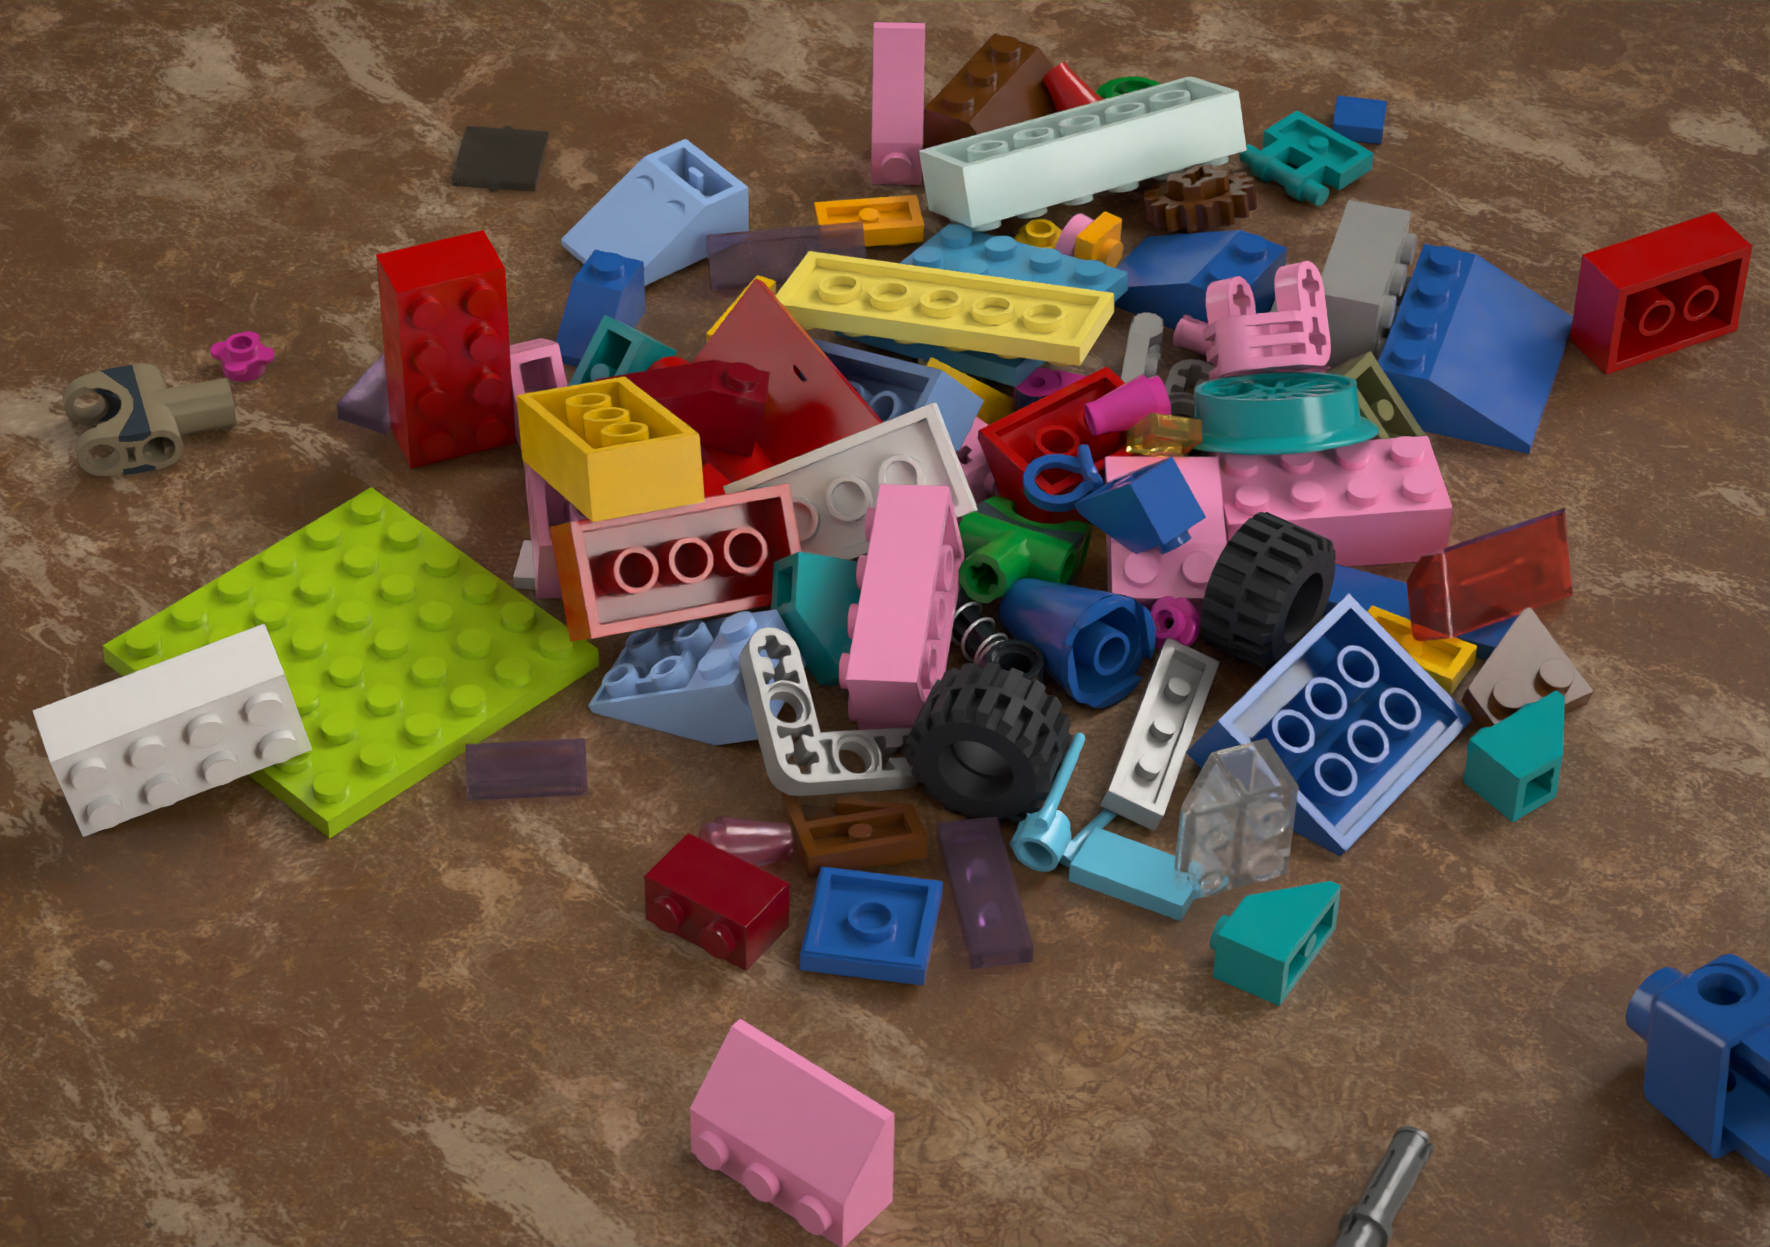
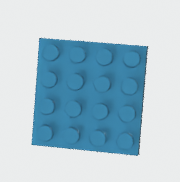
[834,224,1128,387]

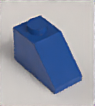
[556,249,645,367]
[1074,457,1206,555]

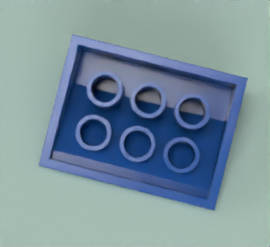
[1378,244,1573,454]
[1186,593,1473,856]

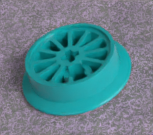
[1177,372,1379,455]

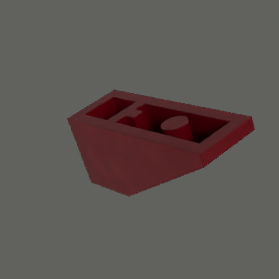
[594,359,770,457]

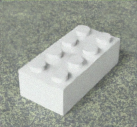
[33,624,312,837]

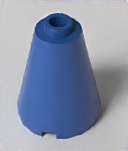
[999,578,1156,708]

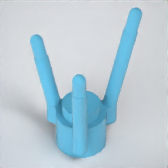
[1009,733,1118,872]

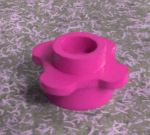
[210,331,275,382]

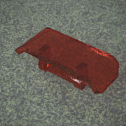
[1407,508,1574,641]

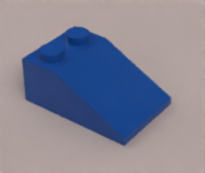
[1114,230,1287,330]

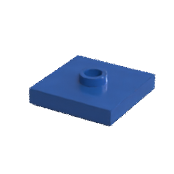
[800,867,943,985]

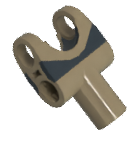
[62,363,236,476]

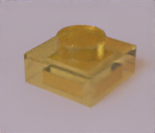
[1126,413,1203,457]

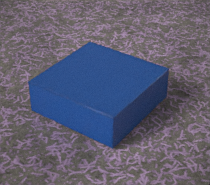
[1332,96,1387,144]

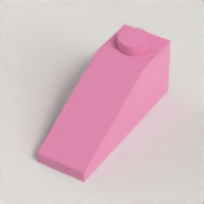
[871,22,925,185]

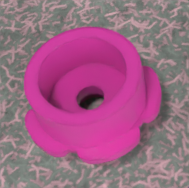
[1151,596,1201,650]

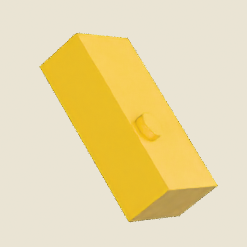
[516,376,705,522]

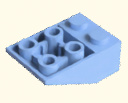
[561,139,749,285]
[588,609,807,746]

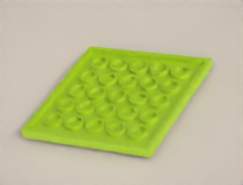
[103,487,599,839]

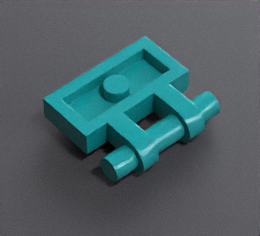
[1239,111,1374,206]

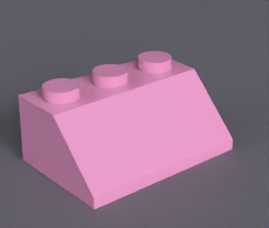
[690,1019,895,1247]

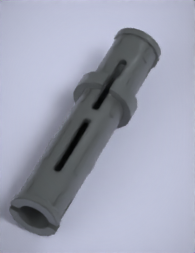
[1333,1126,1434,1247]

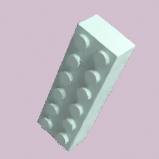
[919,76,1247,232]

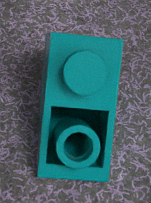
[771,552,861,686]
[1463,690,1565,822]

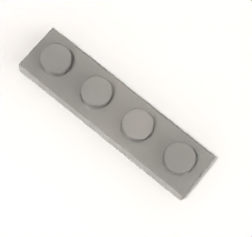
[1100,639,1220,831]

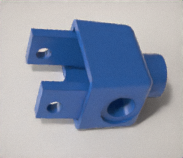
[1625,953,1770,1177]

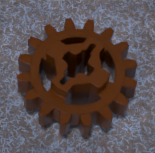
[1144,164,1257,234]

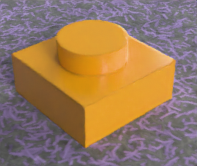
[1074,211,1123,268]

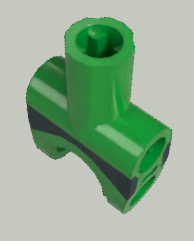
[958,495,1092,603]

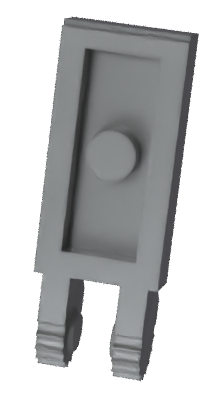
[1121,312,1164,383]

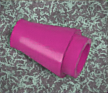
[1084,374,1172,436]

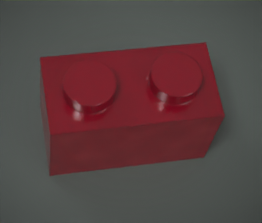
[644,833,790,971]

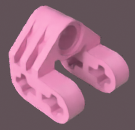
[1203,261,1331,381]

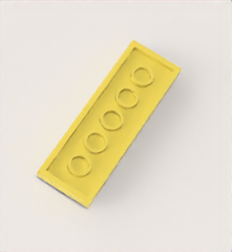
[775,251,1114,367]

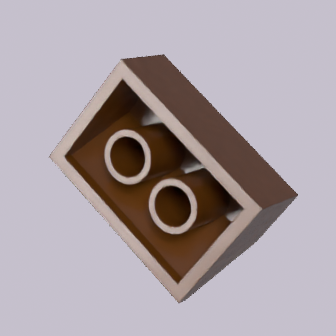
[923,33,1058,149]

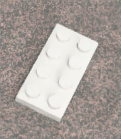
[723,403,978,560]

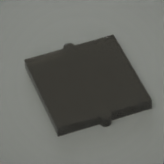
[452,126,549,192]

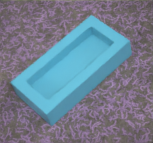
[1068,827,1207,921]

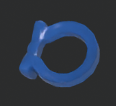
[1022,445,1104,512]

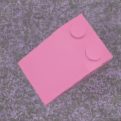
[1104,457,1227,621]

